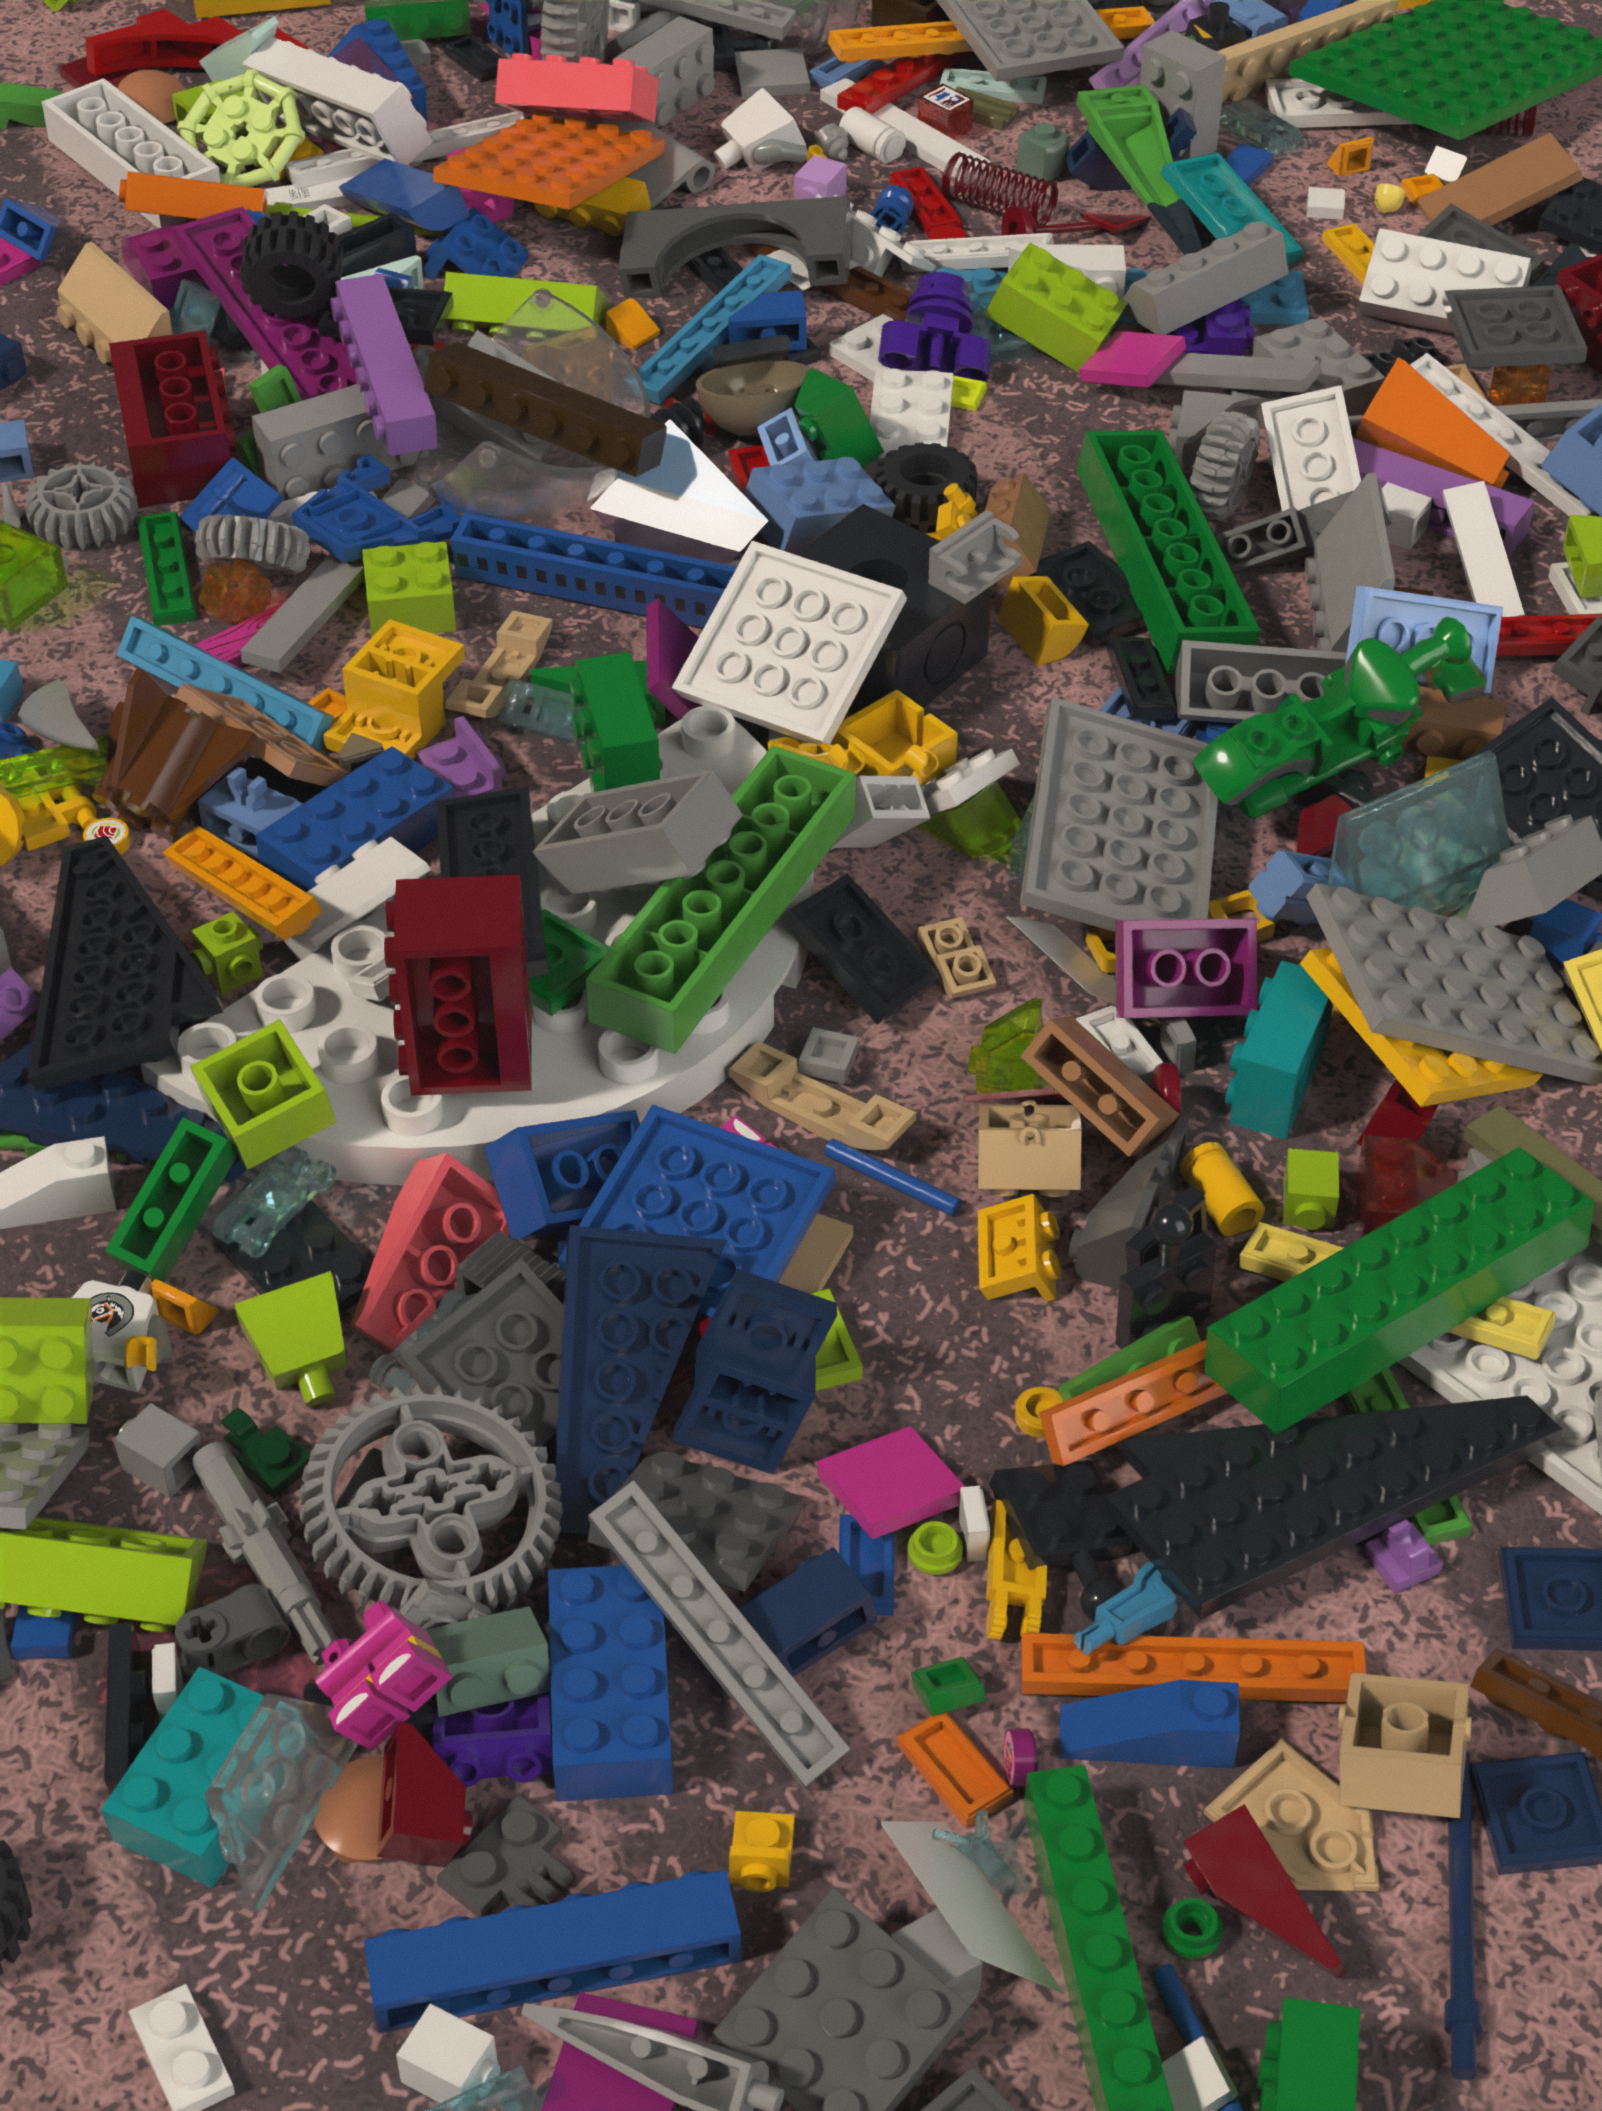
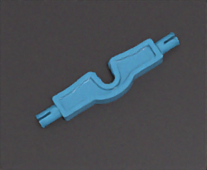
[1074,1561,1178,1655]

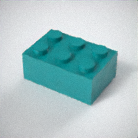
[1225,960,1333,1140]
[101,1666,308,1888]

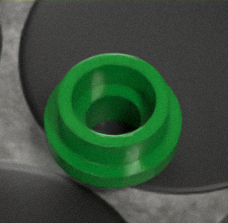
[1161,1898,1223,1959]

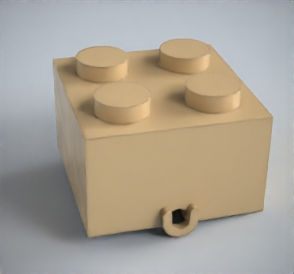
[978,1099,1081,1197]
[1338,1673,1472,1818]

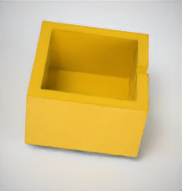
[831,690,958,783]

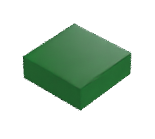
[911,1657,986,1716]

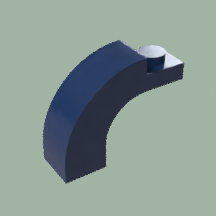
[1065,106,1197,191]

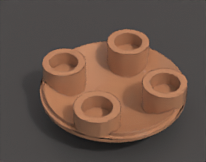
[118,70,186,124]
[313,1757,387,1864]

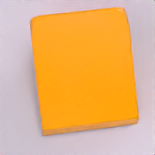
[1327,136,1374,177]
[606,298,660,350]
[151,1279,220,1336]

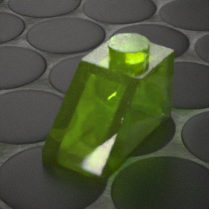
[917,781,1025,859]
[968,998,1042,1094]

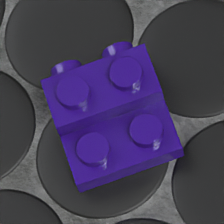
[1166,298,1254,356]
[433,1692,553,1787]

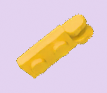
[986,1499,1047,1640]

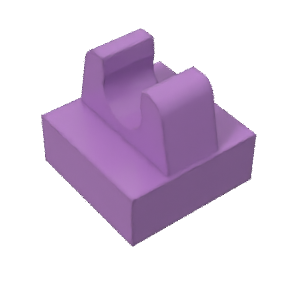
[1364,1519,1443,1594]

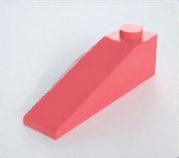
[350,1153,510,1353]

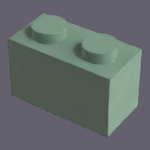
[424,1606,551,1717]

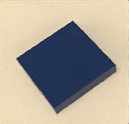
[1499,1547,1602,1651]
[1470,1752,1602,1875]

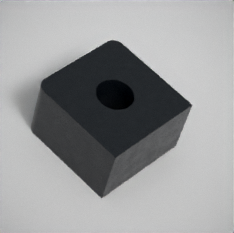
[796,504,992,715]

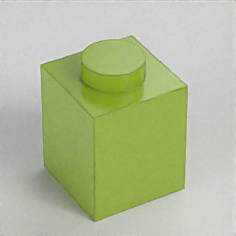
[1283,1148,1339,1230]

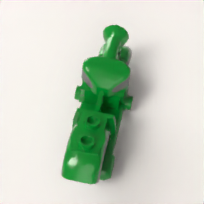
[1193,617,1487,819]

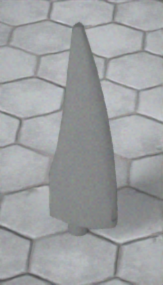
[18,679,99,750]
[521,2003,784,2111]

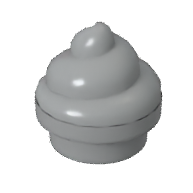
[813,123,849,161]

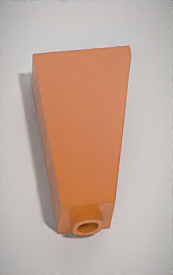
[119,171,268,220]
[1354,357,1510,489]

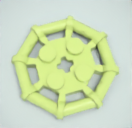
[177,69,306,187]

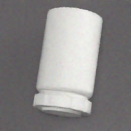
[839,107,906,164]

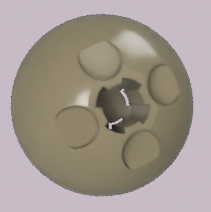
[696,360,811,438]

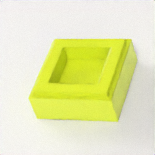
[951,375,987,411]

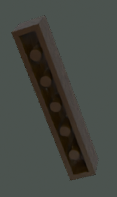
[424,342,668,477]

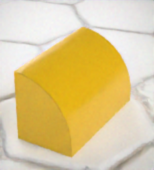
[997,576,1089,667]

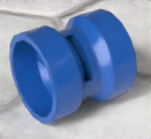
[871,185,914,234]

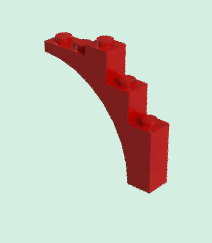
[85,9,318,76]

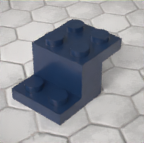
[673,1269,837,1475]

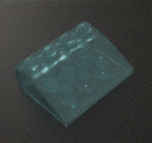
[1328,750,1511,915]

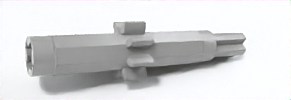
[192,1442,338,1665]

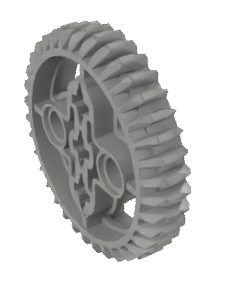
[540,0,610,64]
[299,1383,563,1613]

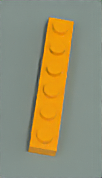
[162,825,323,941]

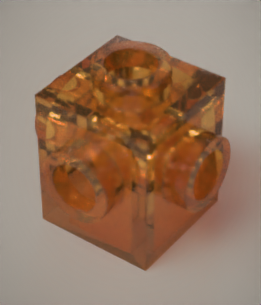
[1488,364,1551,406]
[198,560,273,625]

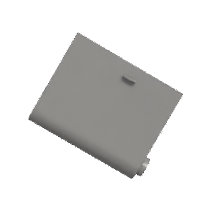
[600,120,715,210]

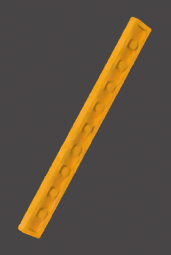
[828,6,1155,63]

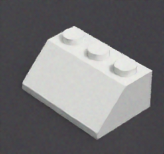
[283,837,431,961]

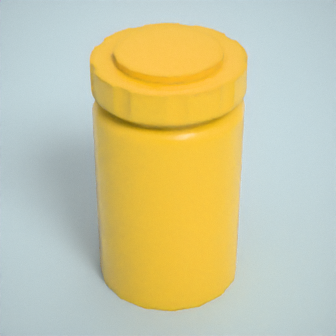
[1179,1142,1265,1237]

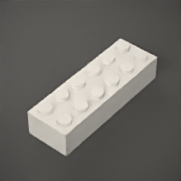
[242,36,433,166]
[42,78,221,228]

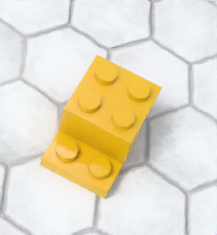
[323,619,465,760]

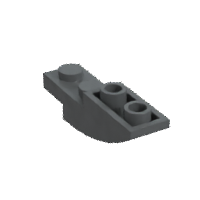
[1216,483,1392,574]

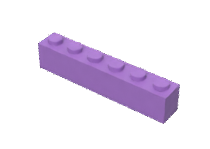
[331,274,438,456]
[1352,438,1535,557]

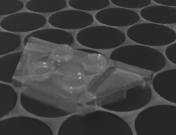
[205,1694,358,1912]

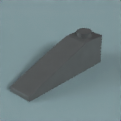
[1068,1116,1190,1290]

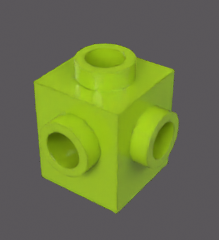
[191,911,263,995]

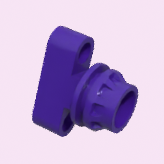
[878,272,992,382]

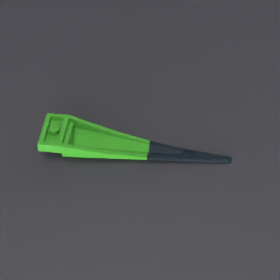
[1076,84,1203,255]

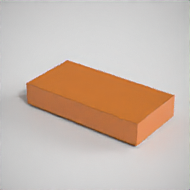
[897,1712,1014,1829]

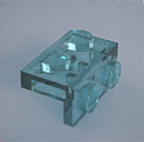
[170,279,221,343]
[967,281,1028,362]

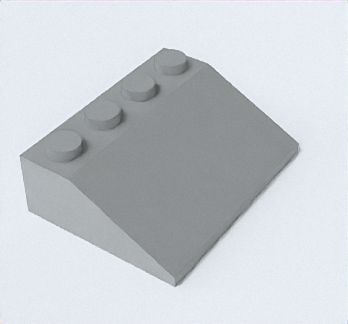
[1305,473,1395,652]

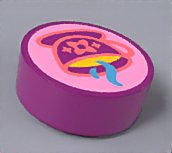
[1004,1728,1037,1788]

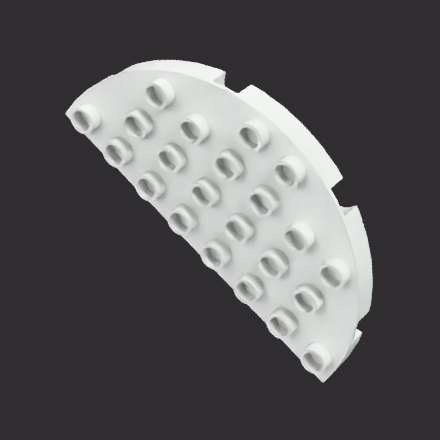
[141,705,814,1186]

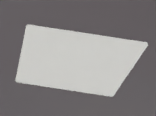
[1006,916,1162,1025]
[881,1821,1065,1994]

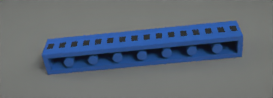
[450,512,737,628]

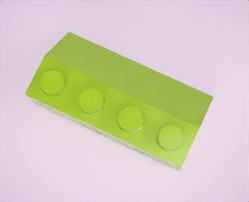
[444,272,610,340]
[0,1516,208,1632]

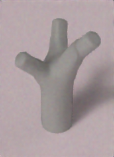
[0,483,27,532]

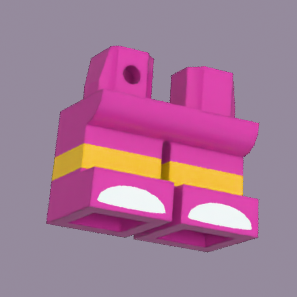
[314,1601,453,1751]

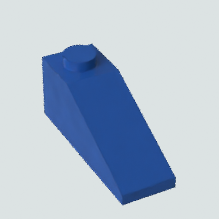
[1059,1680,1240,1769]

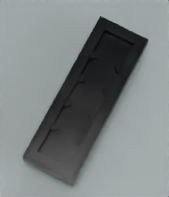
[104,1622,150,1795]

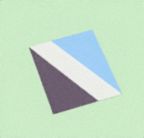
[590,419,768,565]

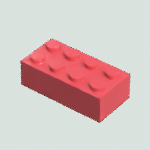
[495,53,659,123]

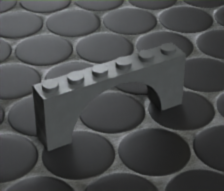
[618,196,853,298]

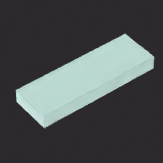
[939,68,1047,104]

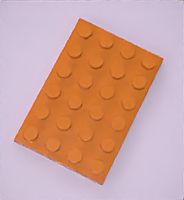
[433,110,665,210]

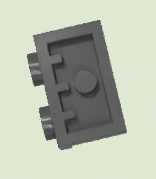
[1552,616,1602,715]

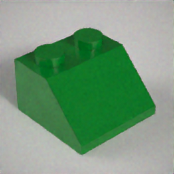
[794,368,884,468]

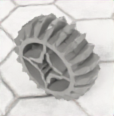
[1190,410,1260,522]
[25,461,138,551]
[195,514,310,576]

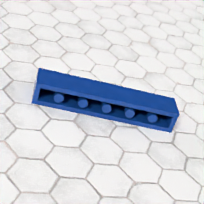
[364,1870,741,2034]

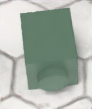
[1017,122,1070,185]

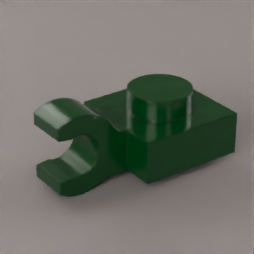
[221,1407,310,1498]

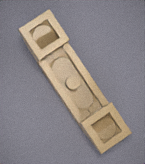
[445,611,552,718]
[728,1041,917,1150]

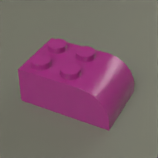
[121,219,211,309]
[1115,918,1257,1018]

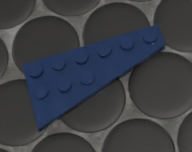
[0,1041,247,1183]
[554,1225,727,1541]

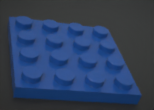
[558,1104,836,1322]

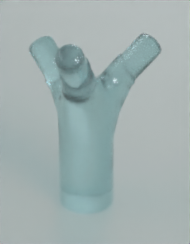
[932,1810,1020,1896]

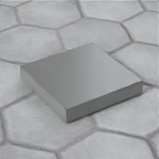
[735,48,810,98]

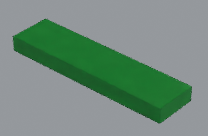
[137,511,197,626]

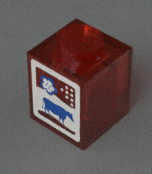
[918,83,974,139]

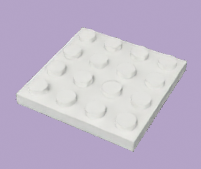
[672,541,907,744]

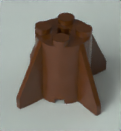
[92,669,258,841]

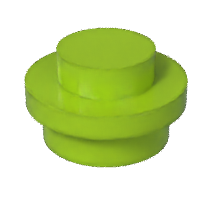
[908,1521,963,1575]

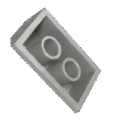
[1465,814,1602,929]

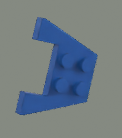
[292,453,463,563]

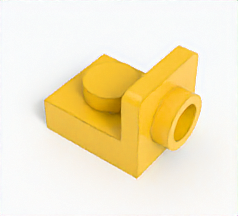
[729,1811,795,1893]

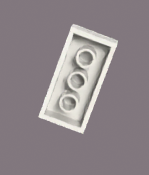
[1359,228,1531,334]

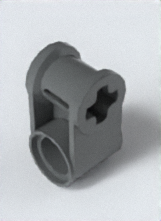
[175,1584,291,1680]

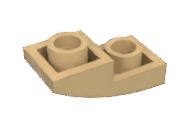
[917,917,997,999]

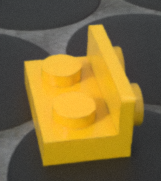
[978,1193,1061,1302]

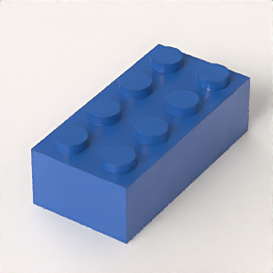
[255,746,455,892]
[548,1565,673,1802]

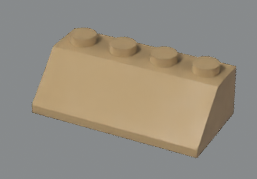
[57,242,173,367]

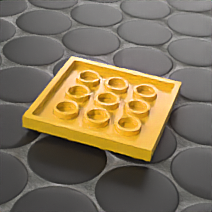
[1300,947,1544,1107]

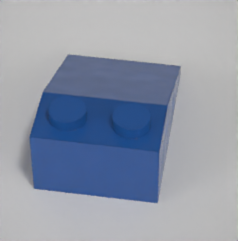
[484,1110,640,1241]

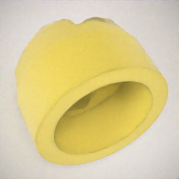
[1374,184,1406,213]

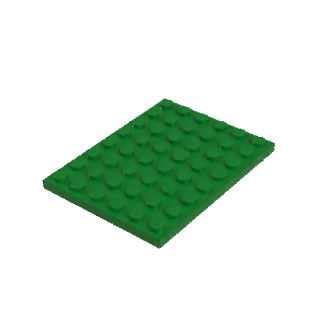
[1289,0,1602,140]

